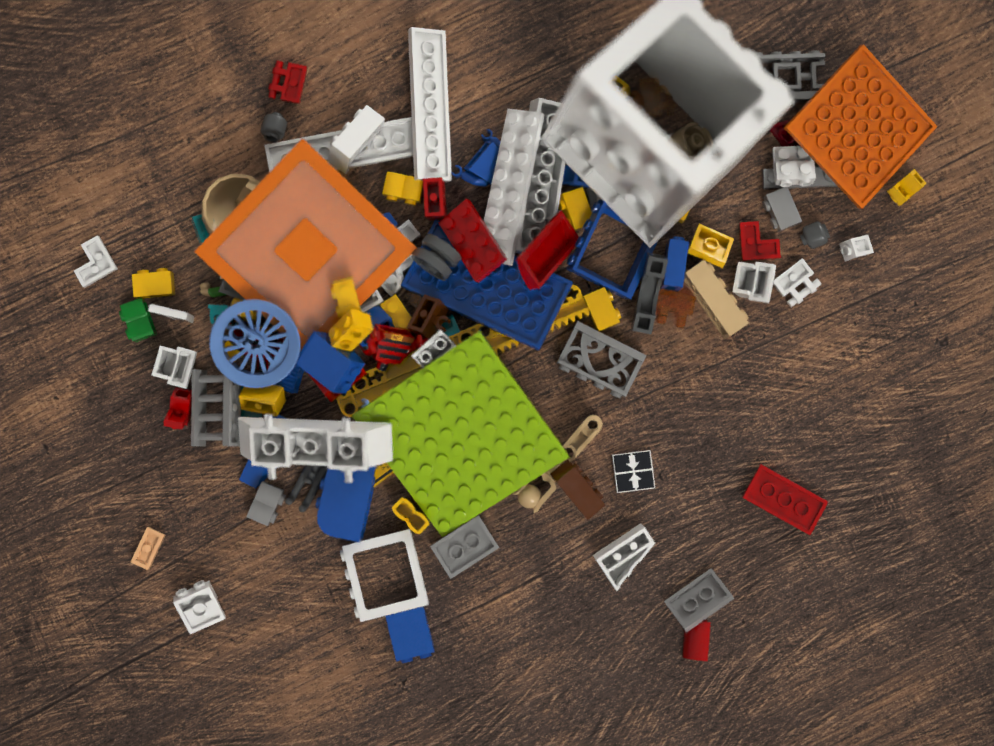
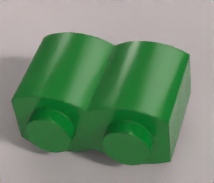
[119,297,157,342]

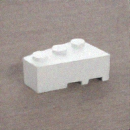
[328,105,385,174]
[593,523,655,591]

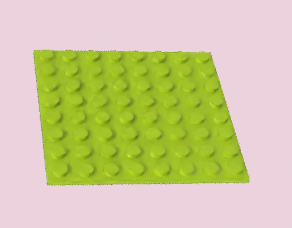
[352,331,570,537]

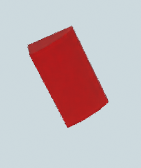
[517,210,579,290]

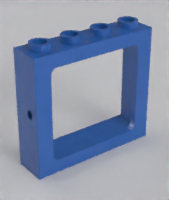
[566,200,658,299]

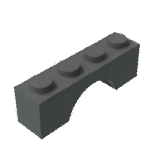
[631,252,668,334]

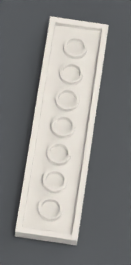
[408,27,452,182]
[484,109,545,266]
[265,117,413,172]

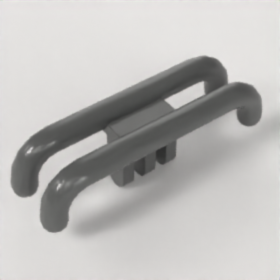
[285,465,328,512]

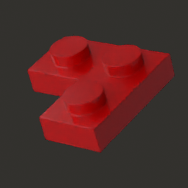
[739,221,781,261]

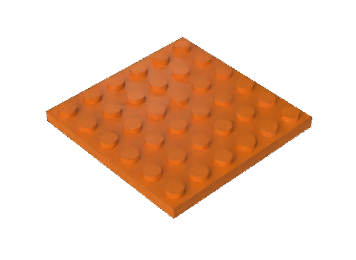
[784,44,938,209]

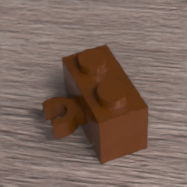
[407,294,451,340]

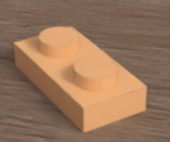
[131,527,166,570]

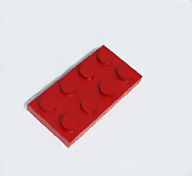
[438,199,507,283]
[742,464,828,535]

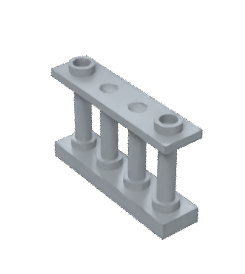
[190,369,241,447]

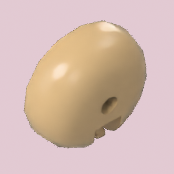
[202,174,260,235]

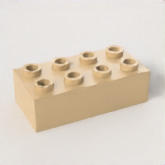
[684,260,749,339]

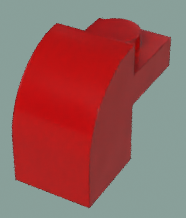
[164,387,192,430]

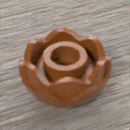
[628,91,644,111]

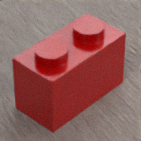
[423,177,447,221]

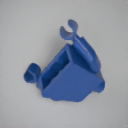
[451,129,501,187]

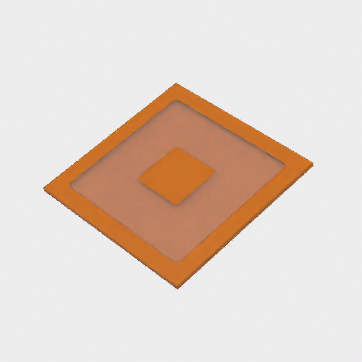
[194,138,417,351]

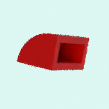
[682,620,711,661]

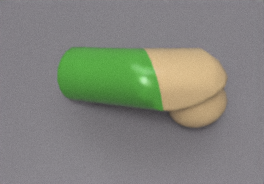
[200,282,226,297]

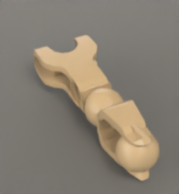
[513,415,602,513]

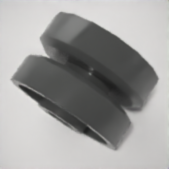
[411,234,462,281]

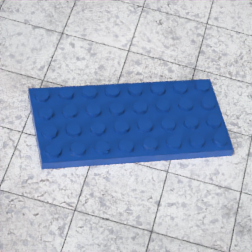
[401,219,573,351]

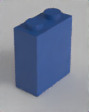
[660,236,689,291]
[385,606,435,663]

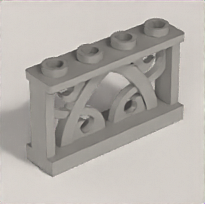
[557,321,647,399]

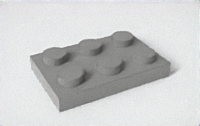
[430,515,499,579]
[664,568,734,632]

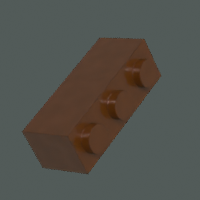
[550,459,605,520]

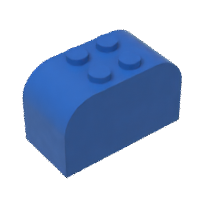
[316,465,379,542]

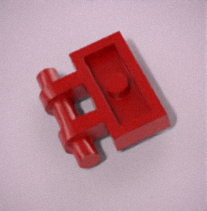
[268,61,308,105]

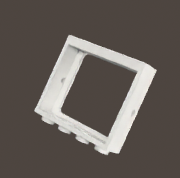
[340,529,429,622]

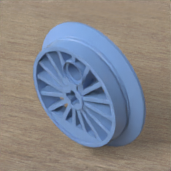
[210,299,300,388]

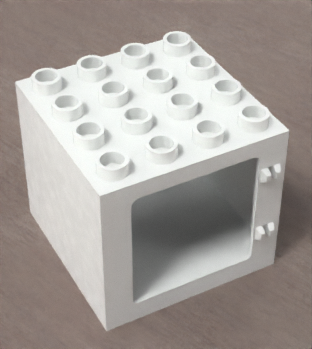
[541,0,794,248]

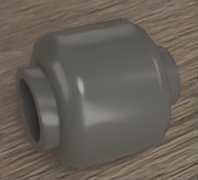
[260,112,287,142]
[800,221,830,249]

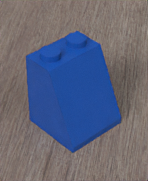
[296,331,365,394]

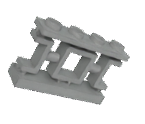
[755,50,825,103]

